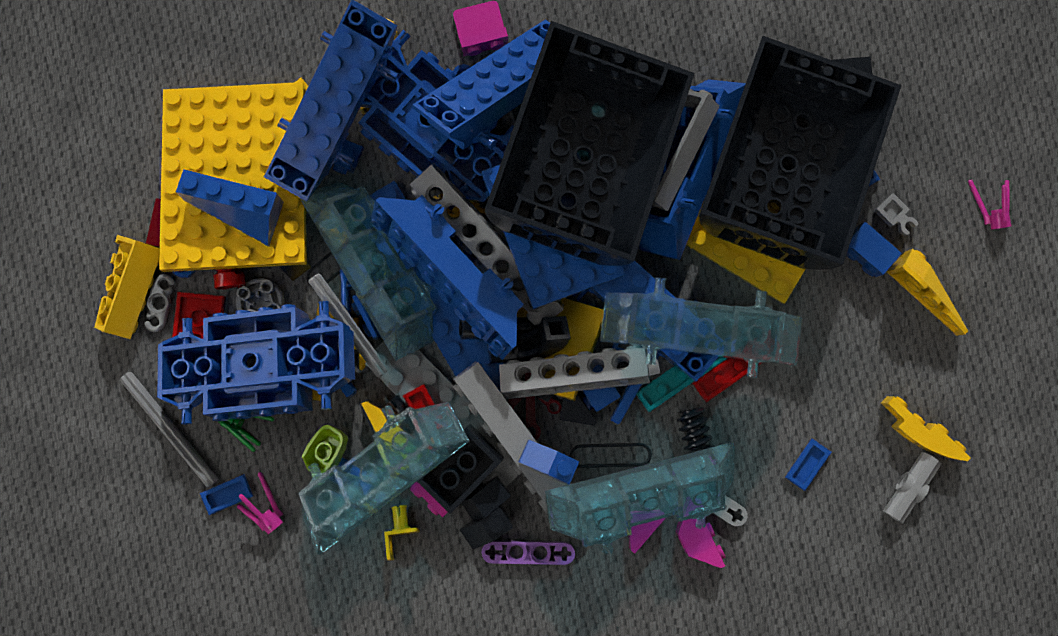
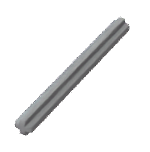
[120,372,218,487]

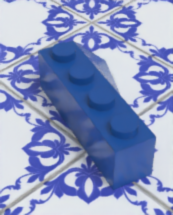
[176,169,284,247]

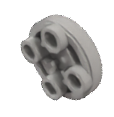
[236,278,285,312]

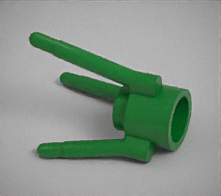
[218,416,274,452]

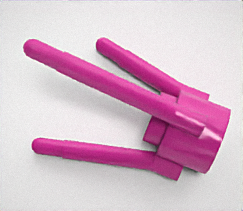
[968,180,1011,230]
[237,472,283,534]

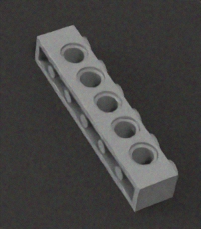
[499,345,650,399]

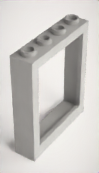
[652,89,720,211]

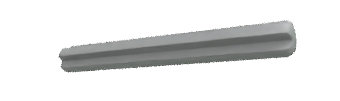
[309,274,388,377]

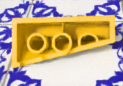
[94,235,160,339]

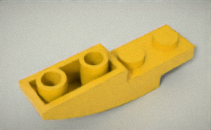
[881,396,971,461]

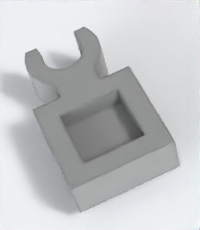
[874,193,918,236]

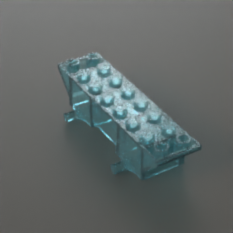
[300,182,437,361]
[600,278,803,378]
[298,402,469,555]
[545,442,735,554]

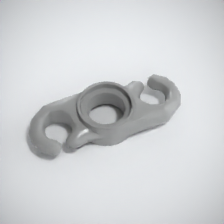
[144,274,175,332]

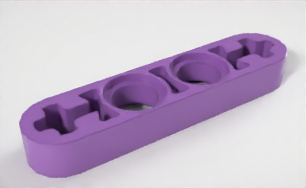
[481,540,575,565]

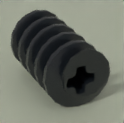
[676,407,715,459]

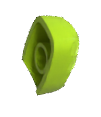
[302,425,348,477]

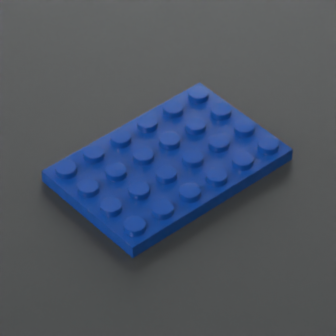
[481,152,625,309]

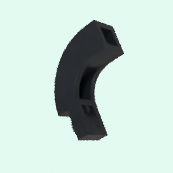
[487,316,571,364]

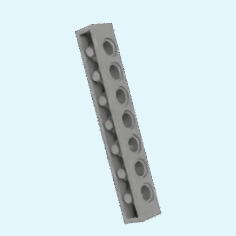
[410,163,564,325]

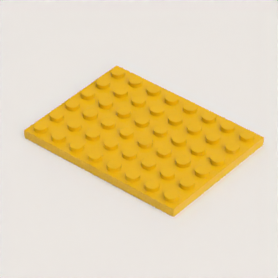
[159,82,307,272]

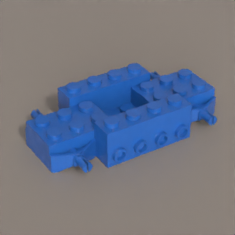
[358,30,514,211]
[157,301,355,425]

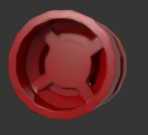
[213,268,246,290]

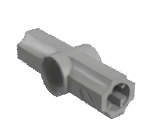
[883,452,942,524]

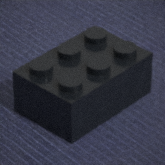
[415,424,505,514]

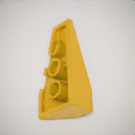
[887,249,968,336]

